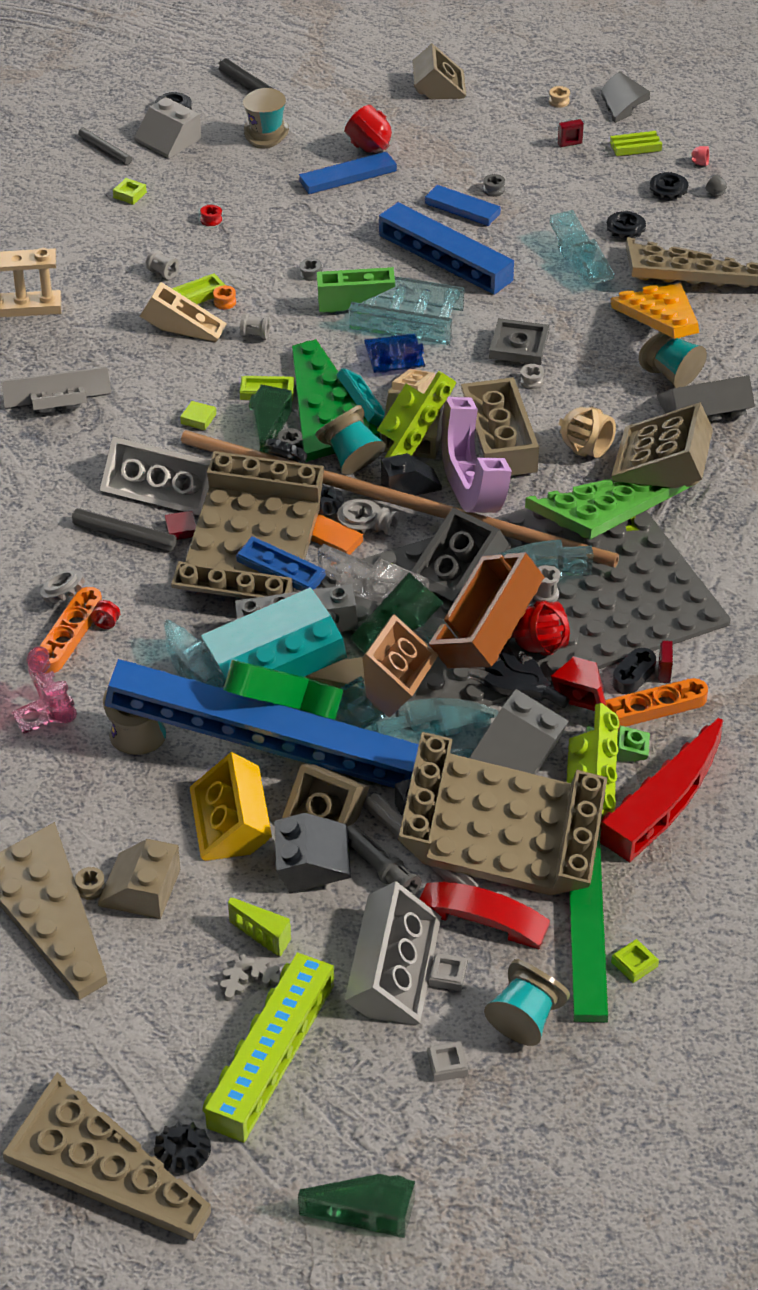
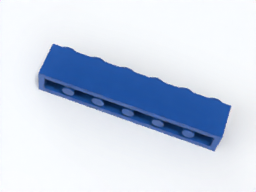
[379,202,514,295]

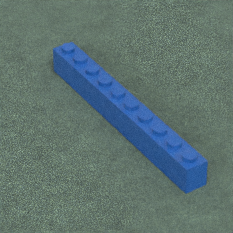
[104,659,419,788]

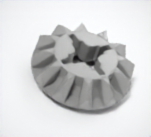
[337,499,381,534]
[40,570,85,603]

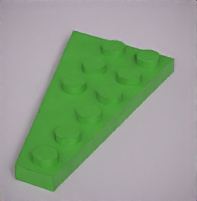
[525,479,694,539]

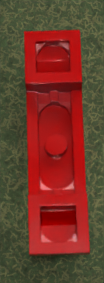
[419,882,550,950]

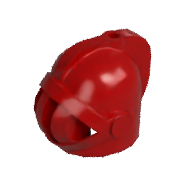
[344,105,392,153]
[510,600,570,655]

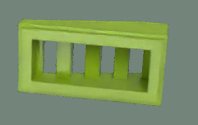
[228,897,291,956]

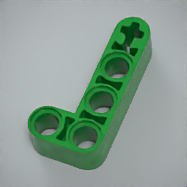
[223,660,344,720]

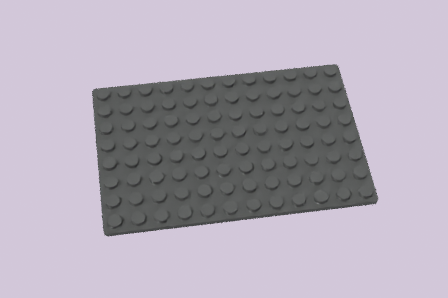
[320,481,731,730]

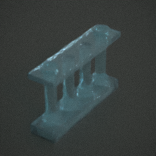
[349,276,465,345]

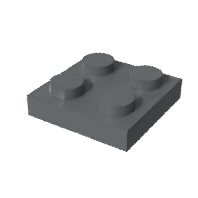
[489,318,550,365]

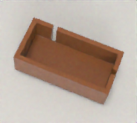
[428,552,545,669]

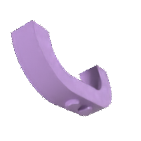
[441,397,512,513]

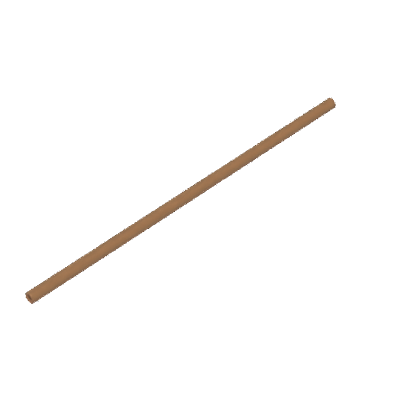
[181,430,619,568]

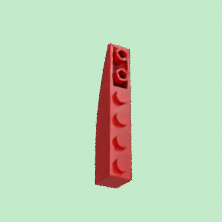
[600,717,723,862]

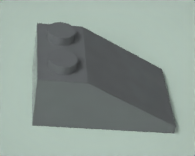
[407,508,509,603]
[470,689,569,775]

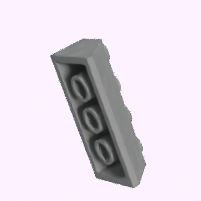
[344,881,441,1025]

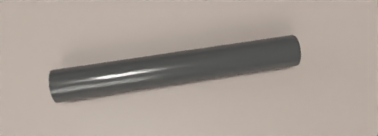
[78,127,132,165]

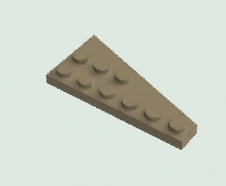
[0,822,108,1000]

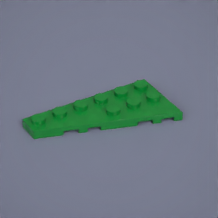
[292,339,380,462]

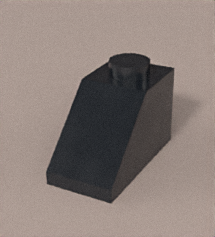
[381,453,442,496]

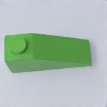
[317,267,395,313]

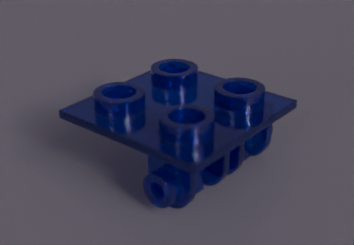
[364,334,425,373]

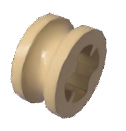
[549,86,570,108]

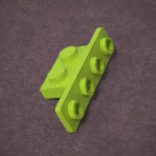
[377,371,456,458]
[566,703,619,819]

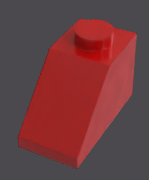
[551,656,607,711]

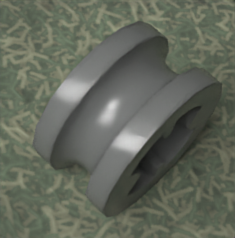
[483,174,505,197]
[299,258,322,281]
[278,428,303,449]

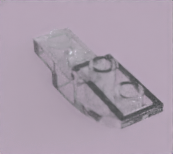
[318,544,429,604]

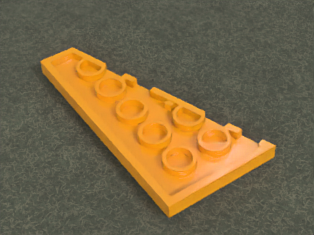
[610,282,699,339]

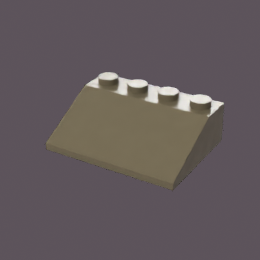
[611,402,713,488]

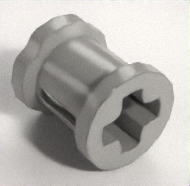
[146,249,180,280]
[240,313,271,340]
[533,565,560,603]

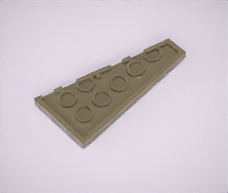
[625,237,758,288]
[3,1072,211,1241]

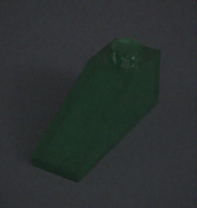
[249,384,292,454]
[350,572,444,653]
[298,1174,415,1238]

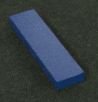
[299,152,397,194]

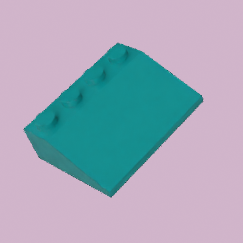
[201,587,347,684]

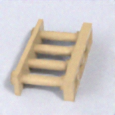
[0,248,61,317]

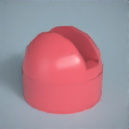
[691,146,709,166]

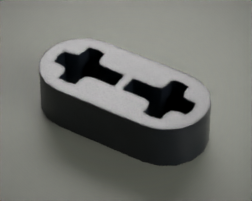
[612,648,656,694]

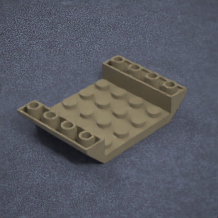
[171,451,324,599]
[398,731,608,896]

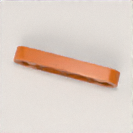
[35,587,102,674]
[605,678,708,729]

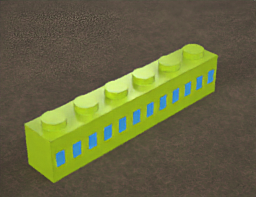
[202,952,334,1143]

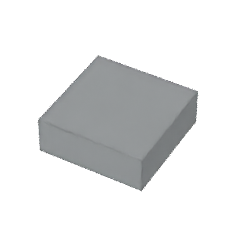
[429,953,468,992]
[427,1041,468,1082]

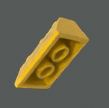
[189,752,272,861]

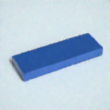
[425,185,501,226]
[236,536,326,591]

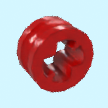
[200,205,222,226]
[91,600,121,629]

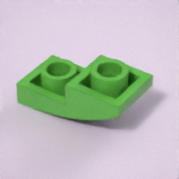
[584,725,650,762]

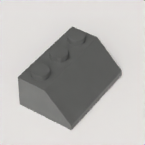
[657,375,755,422]

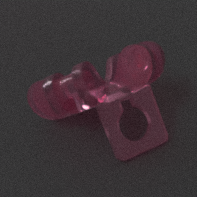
[12,646,77,734]

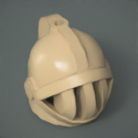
[558,406,616,458]

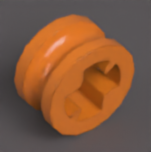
[213,285,236,310]

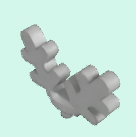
[220,954,280,1001]

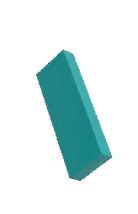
[336,368,385,427]

